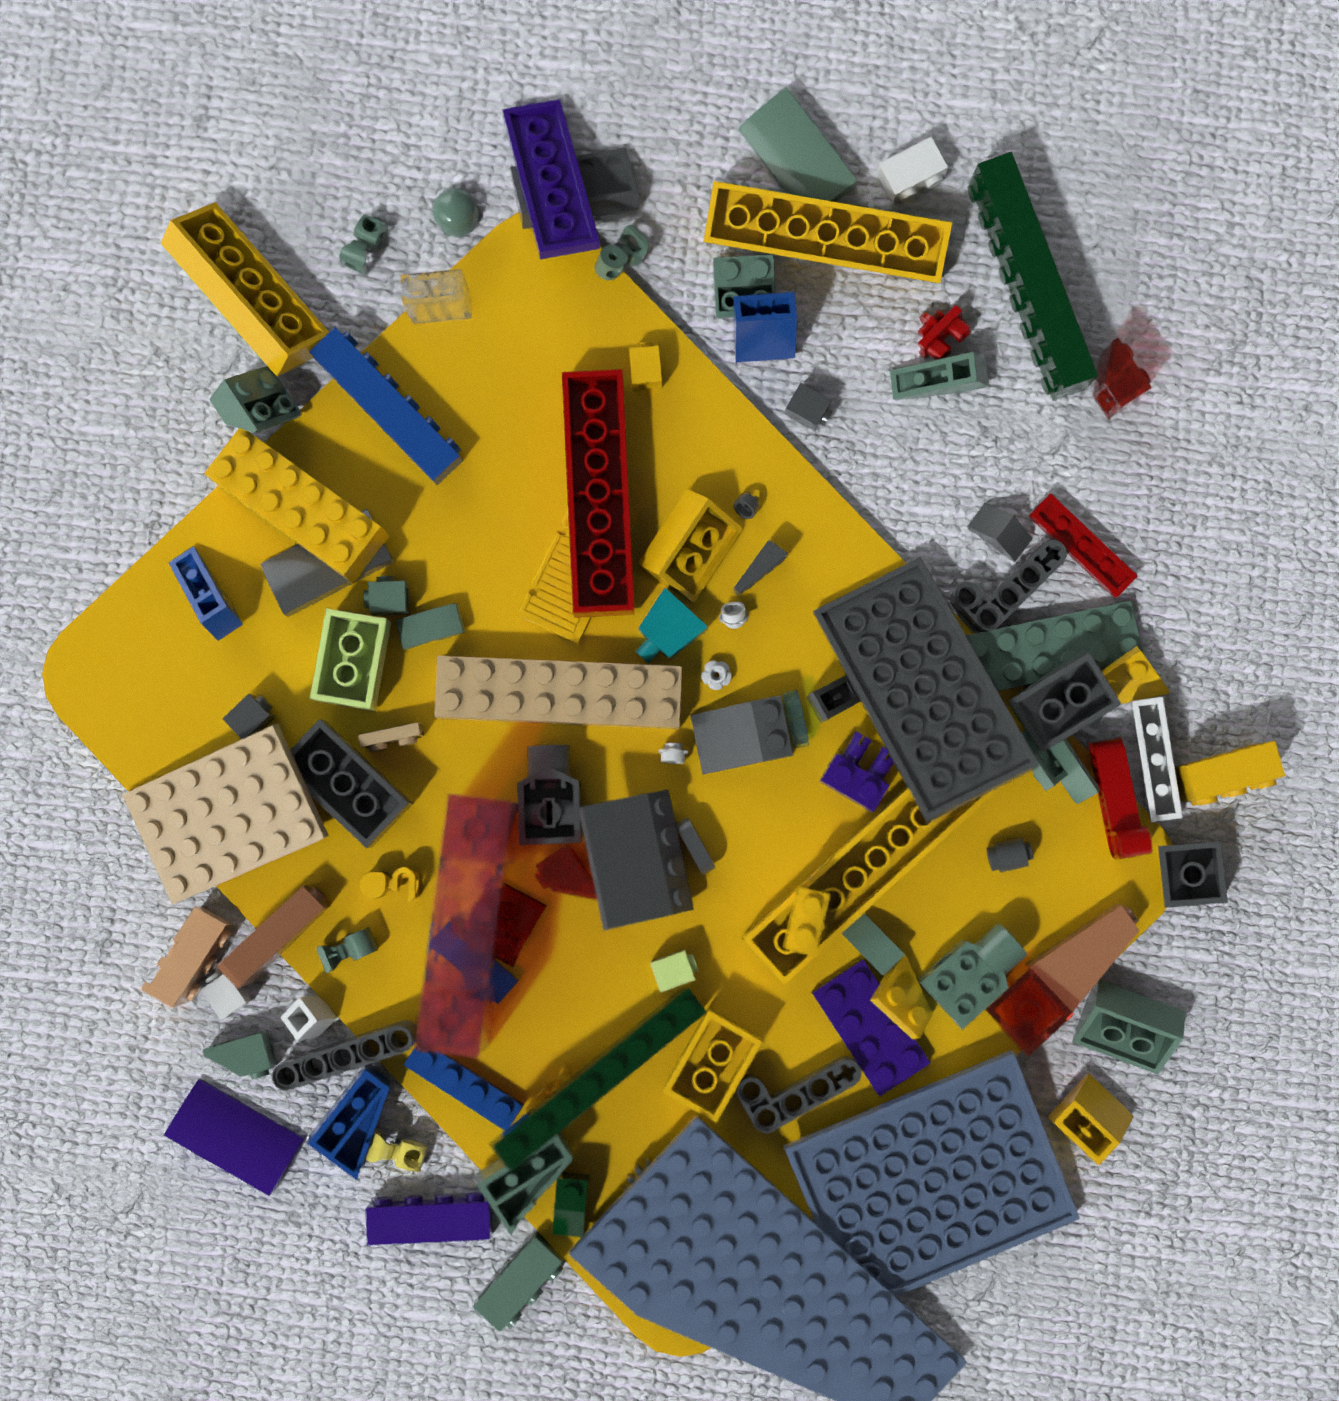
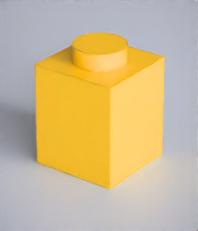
[629,342,662,390]

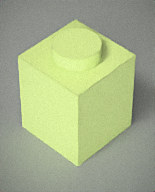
[650,949,699,993]

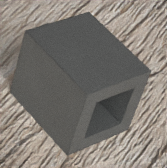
[784,383,833,431]
[223,693,276,739]

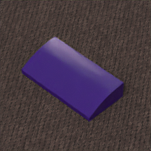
[164,1079,304,1196]

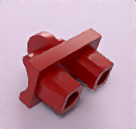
[917,305,971,360]

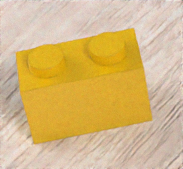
[783,886,830,956]

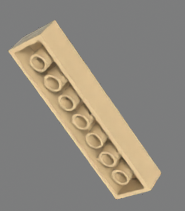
[434,656,682,729]

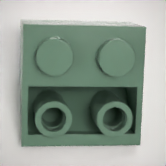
[713,255,775,319]
[209,366,302,433]

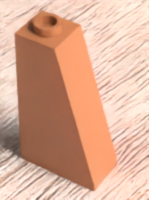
[216,885,329,989]
[1025,904,1139,1018]

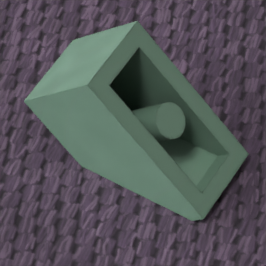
[202,1030,277,1080]

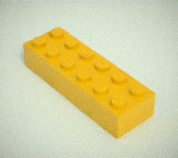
[160,202,329,377]
[204,428,389,584]

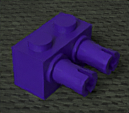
[818,731,894,812]

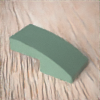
[396,603,466,650]
[842,913,905,976]

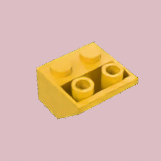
[1047,1073,1134,1166]

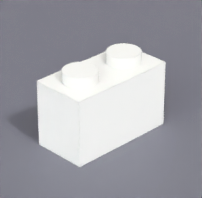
[876,136,948,204]

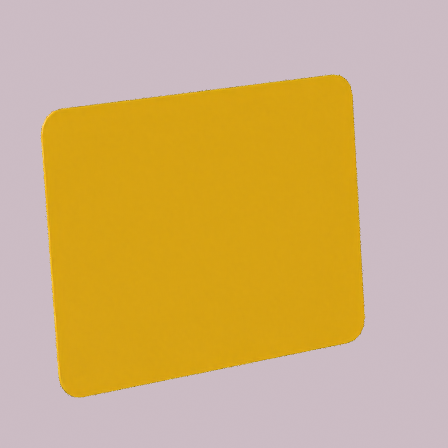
[42,213,1174,1357]

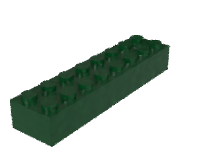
[967,151,1098,401]

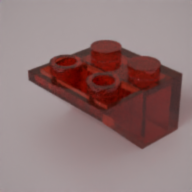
[1092,338,1152,420]

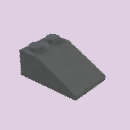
[1009,650,1122,753]
[690,695,793,775]

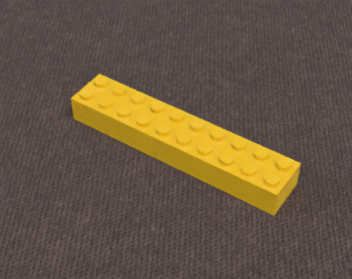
[742,785,1003,986]

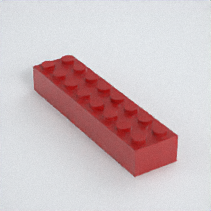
[562,369,635,618]

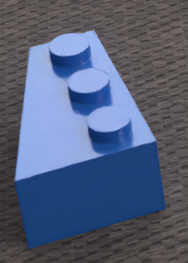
[307,1064,391,1180]

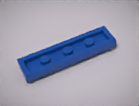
[404,1038,524,1131]

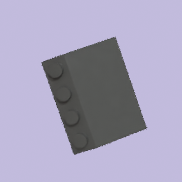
[578,790,694,930]

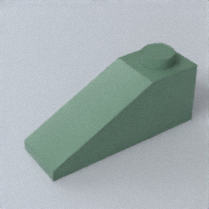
[890,352,990,400]

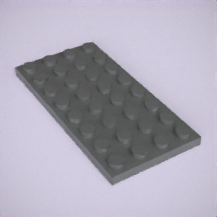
[813,557,1039,823]

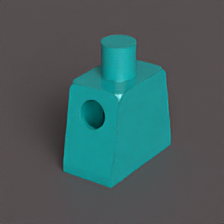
[635,588,708,664]

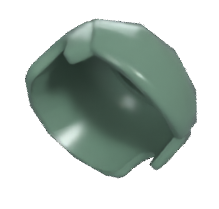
[432,188,480,237]

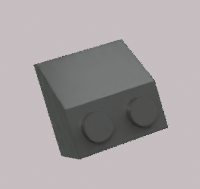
[1158,841,1228,908]

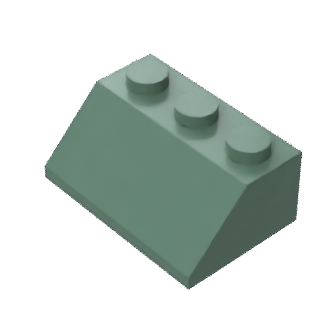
[1072,979,1186,1074]

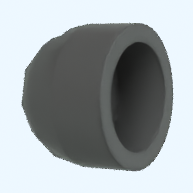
[733,492,760,519]

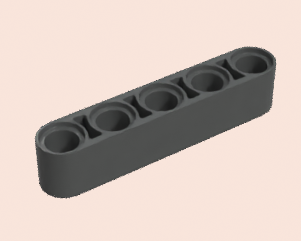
[272,1020,419,1091]

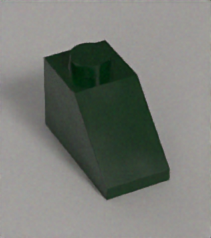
[553,1172,590,1237]

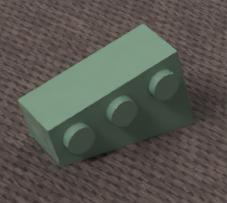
[477,1132,573,1235]

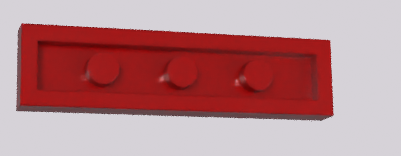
[1028,493,1138,599]

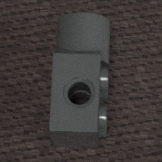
[517,745,583,845]

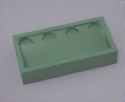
[738,87,857,202]

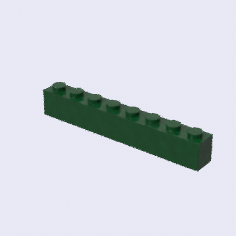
[488,988,707,1172]

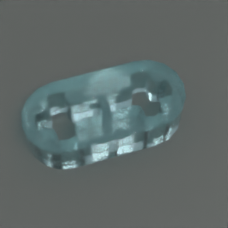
[782,689,809,749]

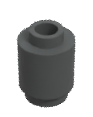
[986,837,1033,873]

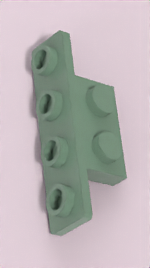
[1009,704,1100,804]

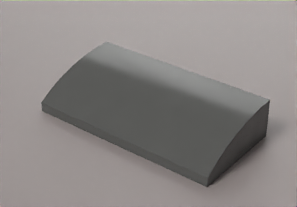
[510,147,639,229]
[260,508,395,617]

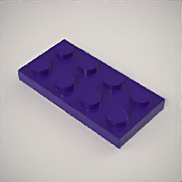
[812,959,930,1097]

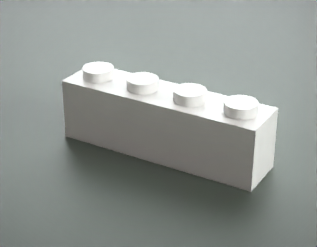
[1131,697,1183,822]

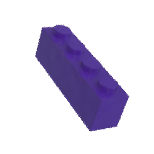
[365,1192,493,1246]

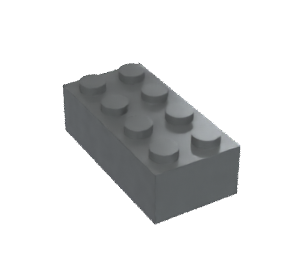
[290,719,414,848]

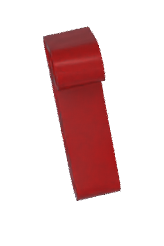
[1089,737,1153,860]

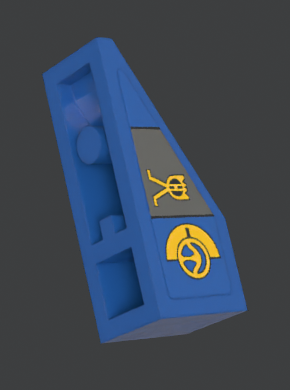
[169,546,243,641]

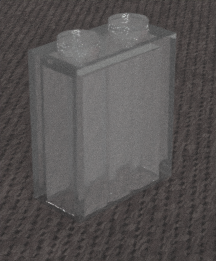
[400,269,472,324]

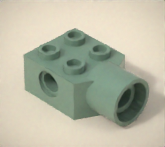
[917,923,1027,1030]

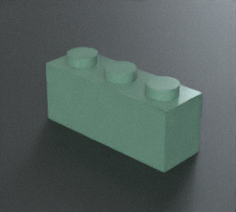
[473,1231,563,1332]

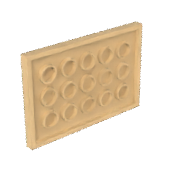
[122,724,329,905]

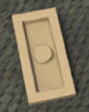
[358,723,424,752]

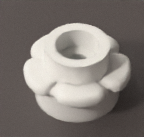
[719,602,749,629]
[702,660,732,690]
[659,743,688,764]

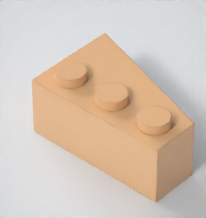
[140,906,233,1008]

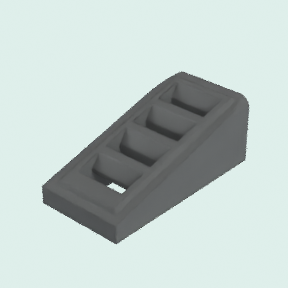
[733,541,788,596]

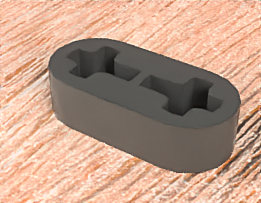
[676,817,716,875]

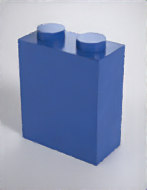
[734,292,797,363]

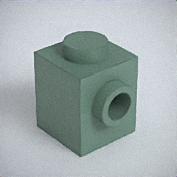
[364,576,410,616]

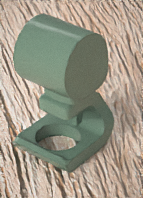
[339,214,388,276]
[594,225,649,280]
[316,927,378,974]

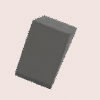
[967,503,1033,563]
[806,675,861,723]

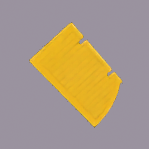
[516,509,640,645]

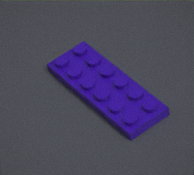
[502,99,600,260]

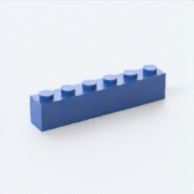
[309,327,463,485]

